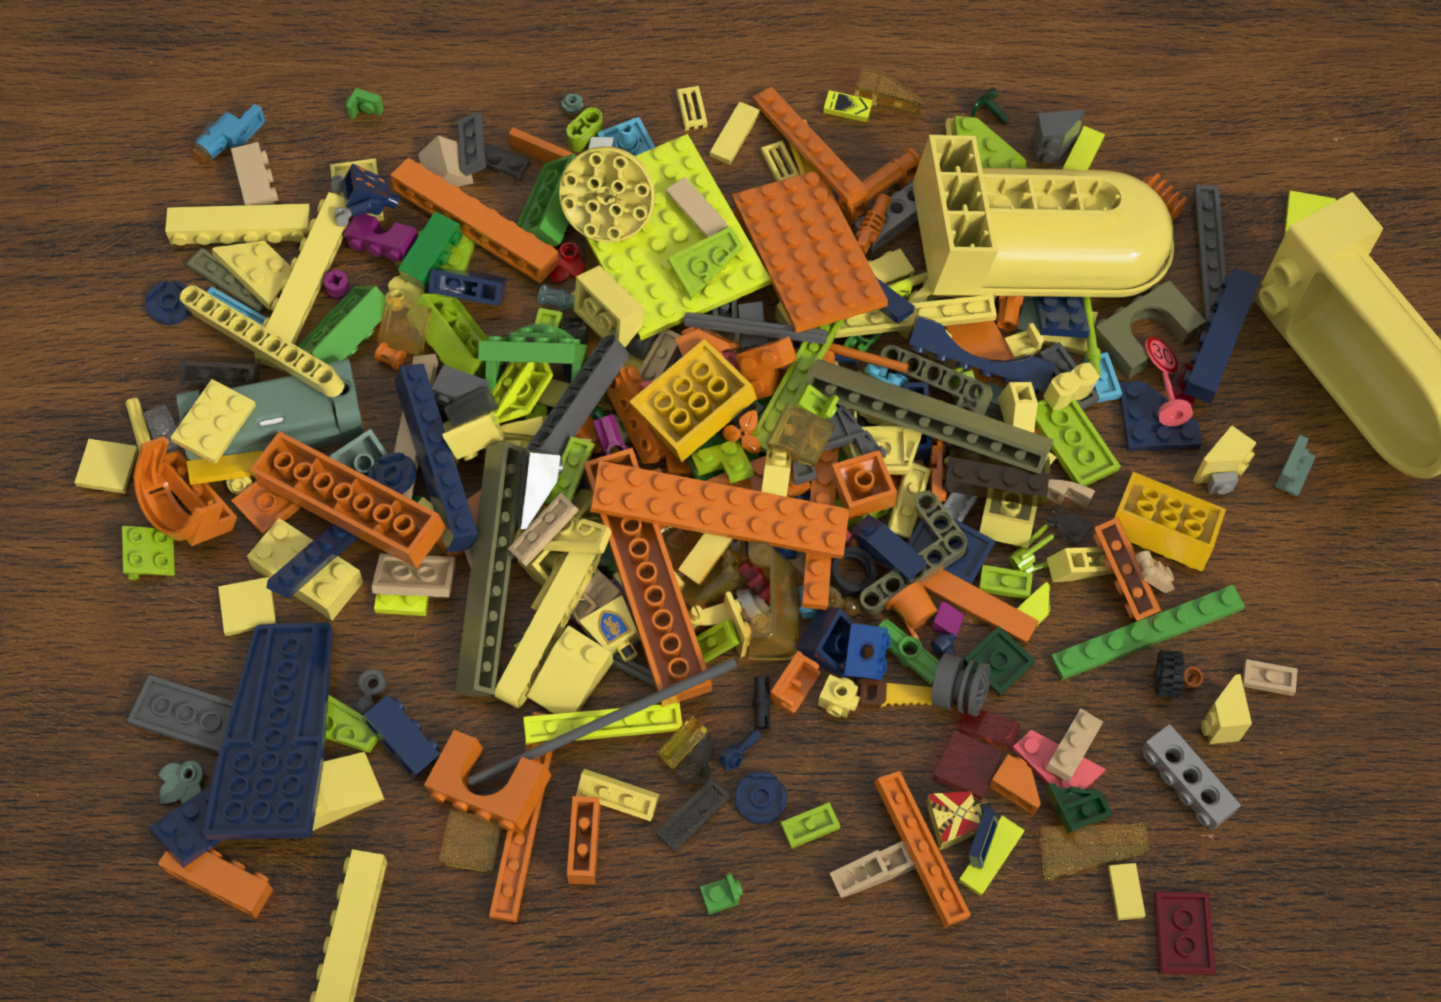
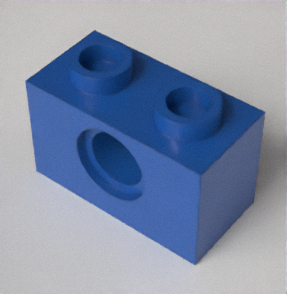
[845,624,890,680]

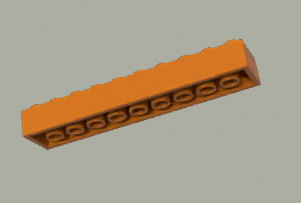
[584,448,712,707]

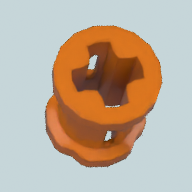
[374,342,406,371]

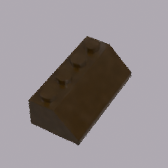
[943,443,1050,508]

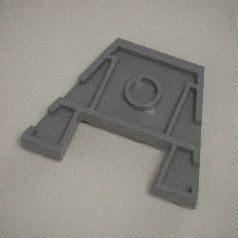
[790,404,887,486]

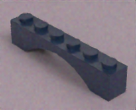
[907,314,1056,394]

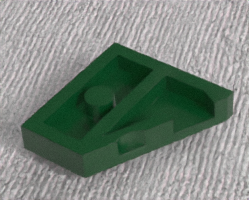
[1044,783,1113,834]

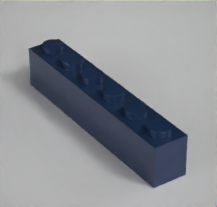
[1182,267,1261,404]

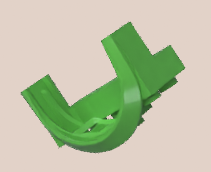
[478,324,588,391]

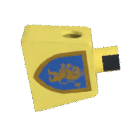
[580,595,639,662]

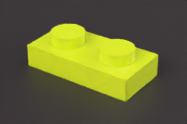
[374,594,429,616]

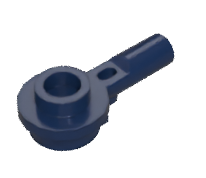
[719,729,761,771]

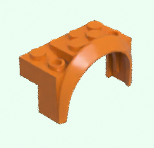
[133,436,237,546]

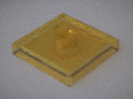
[377,295,432,356]

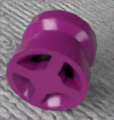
[324,270,350,300]

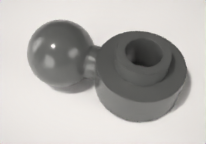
[354,669,386,715]

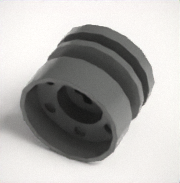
[931,653,990,717]

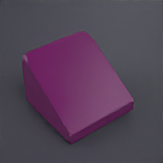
[932,601,964,637]

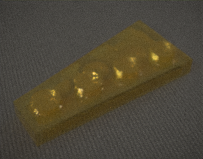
[1039,823,1150,882]

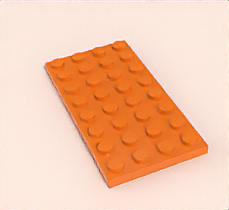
[732,171,888,333]

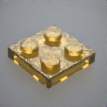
[439,810,502,873]

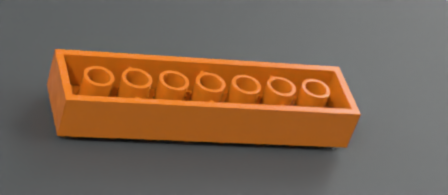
[250,431,446,568]

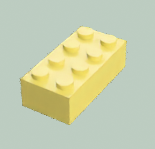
[247,518,363,621]

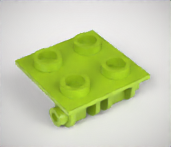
[122,526,175,580]

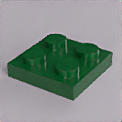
[963,626,1036,697]

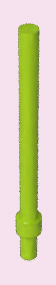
[1082,297,1101,376]

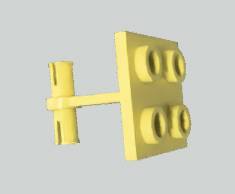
[689,592,752,658]

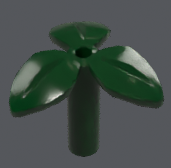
[971,87,1009,124]

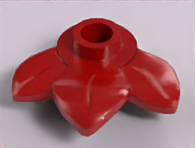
[550,242,585,283]

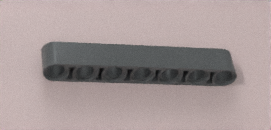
[520,334,629,465]

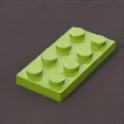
[1035,399,1121,486]

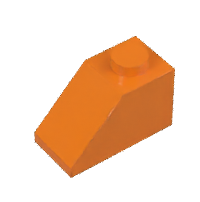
[989,754,1041,816]

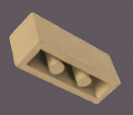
[231,142,279,206]

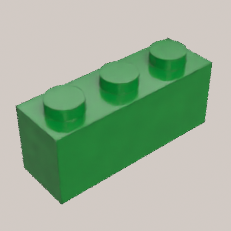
[398,211,463,291]

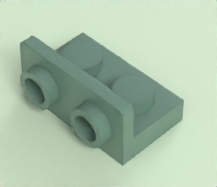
[1274,435,1315,496]

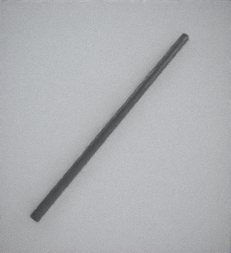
[467,657,738,787]

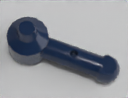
[930,632,967,669]

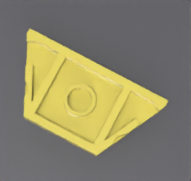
[212,241,292,310]

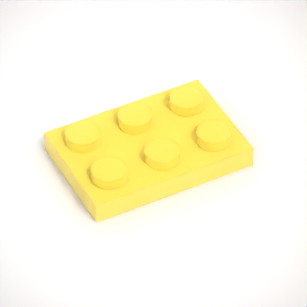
[171,379,256,465]

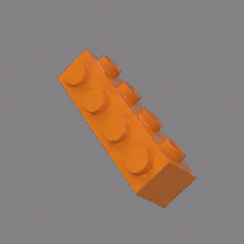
[606,366,671,464]
[1093,517,1162,621]

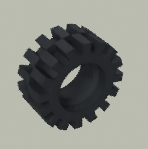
[1154,650,1185,698]

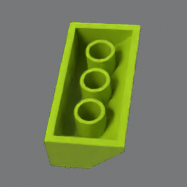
[407,294,487,378]

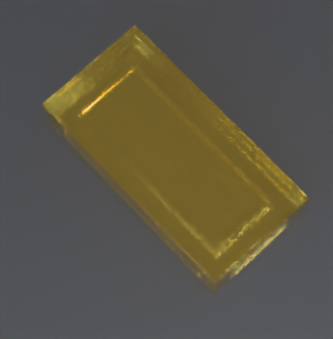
[657,715,708,769]

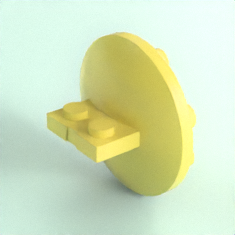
[559,146,655,242]

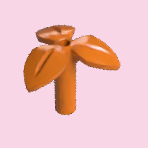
[722,410,761,454]

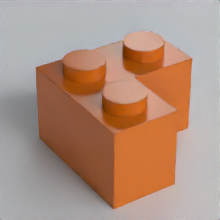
[735,336,797,400]

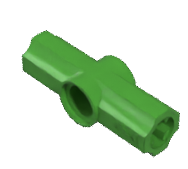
[878,619,940,685]

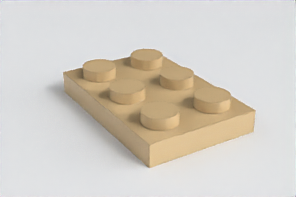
[372,553,456,597]

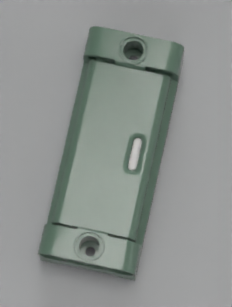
[176,359,364,460]

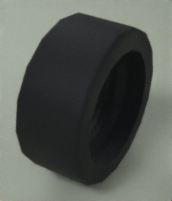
[830,546,877,596]

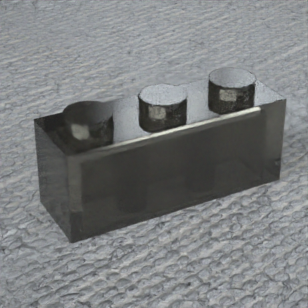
[180,355,260,387]

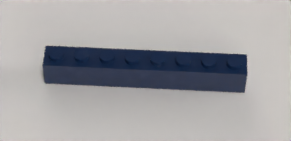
[394,364,478,553]

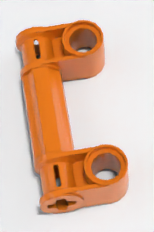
[838,148,921,229]

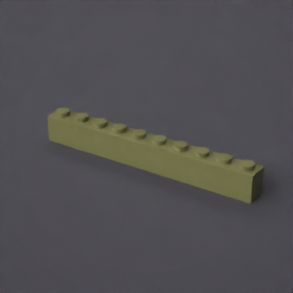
[806,359,1053,474]
[455,441,525,698]

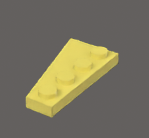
[513,507,612,553]

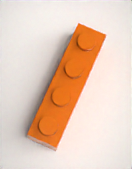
[158,849,273,918]

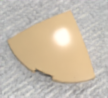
[573,568,625,625]

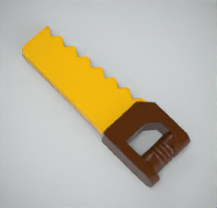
[855,679,932,709]

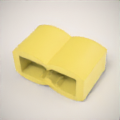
[1043,363,1100,410]

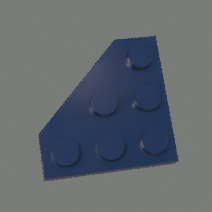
[1119,381,1202,451]

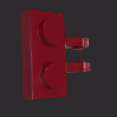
[738,557,782,607]

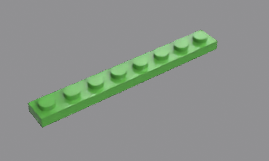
[1050,585,1245,681]

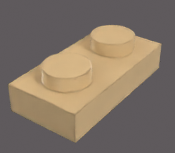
[1242,659,1298,696]

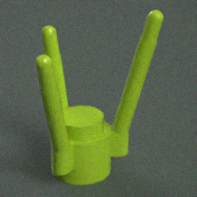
[1009,524,1054,573]

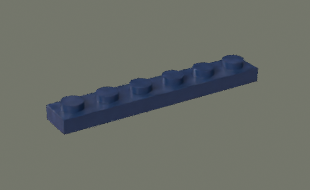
[266,524,358,599]

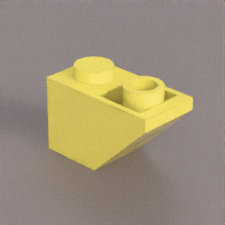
[998,382,1038,433]
[761,448,792,497]

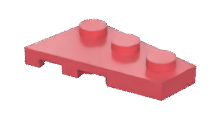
[1012,730,1106,790]

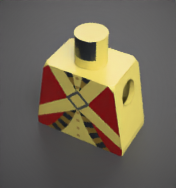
[926,791,992,850]

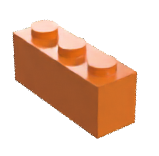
[567,796,601,885]

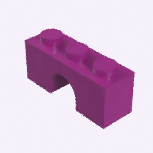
[343,214,419,262]

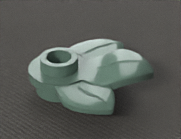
[158,761,204,804]

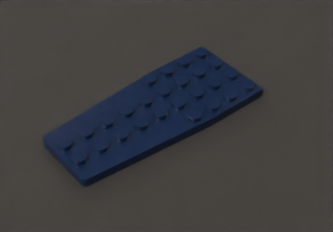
[202,622,333,840]

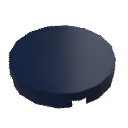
[145,281,191,326]
[368,452,417,494]
[734,771,787,825]

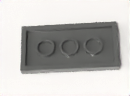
[127,675,234,754]

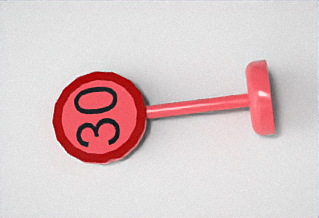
[1145,337,1193,426]

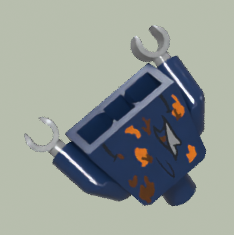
[331,163,399,227]

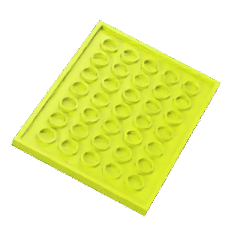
[585,134,771,340]

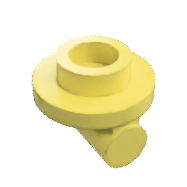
[227,476,255,495]

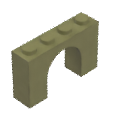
[1094,280,1206,380]

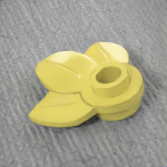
[386,275,425,311]

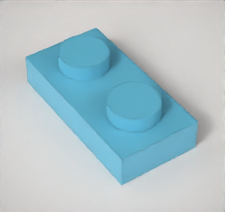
[1083,352,1122,403]

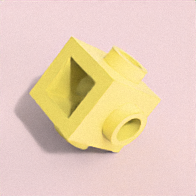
[818,675,860,718]

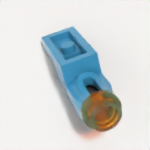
[190,104,266,165]

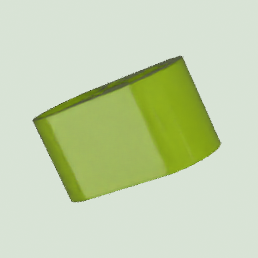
[566,107,603,152]

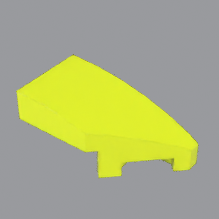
[1017,582,1050,626]

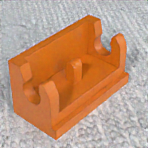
[770,651,821,715]

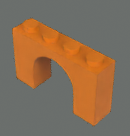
[424,730,551,832]

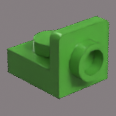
[345,88,384,119]
[700,873,743,915]

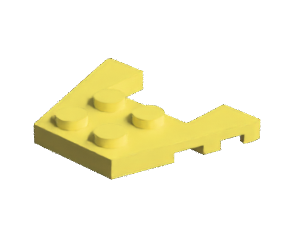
[846,407,923,475]

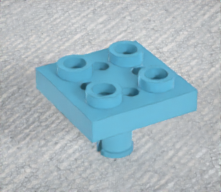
[597,117,655,156]

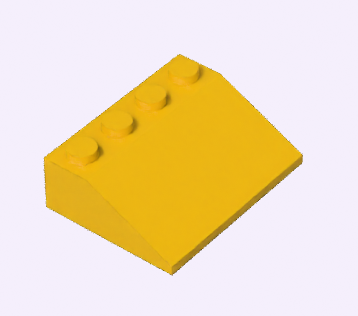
[629,339,757,462]
[1113,472,1226,571]

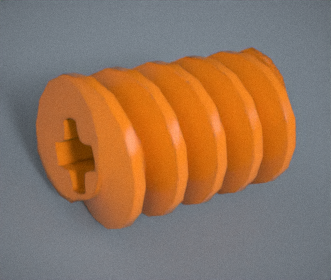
[1143,173,1188,222]

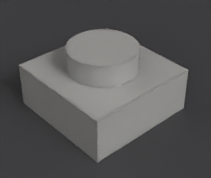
[1207,471,1239,494]

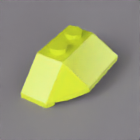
[475,362,553,424]

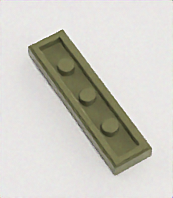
[186,248,267,314]

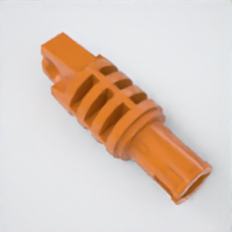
[856,194,891,254]

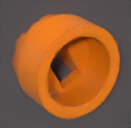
[1183,667,1203,688]

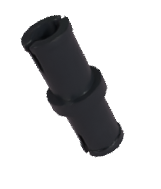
[752,676,772,730]

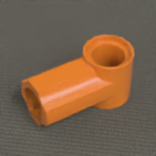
[996,296,1024,332]

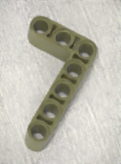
[880,345,993,447]
[860,490,967,615]

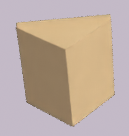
[418,136,473,187]

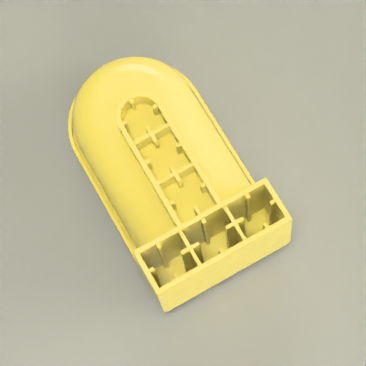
[913,135,1174,297]
[1254,192,1441,479]

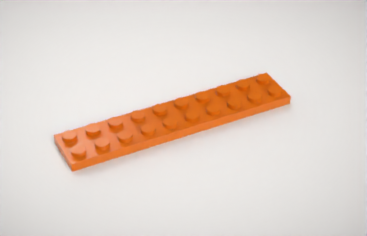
[590,461,849,559]

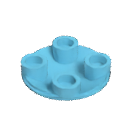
[864,364,910,387]

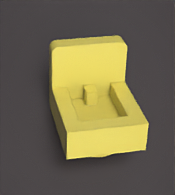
[1004,323,1044,359]

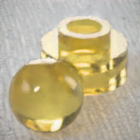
[828,586,860,617]

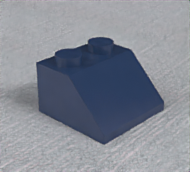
[796,607,855,678]

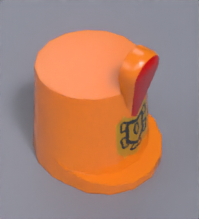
[884,581,938,640]

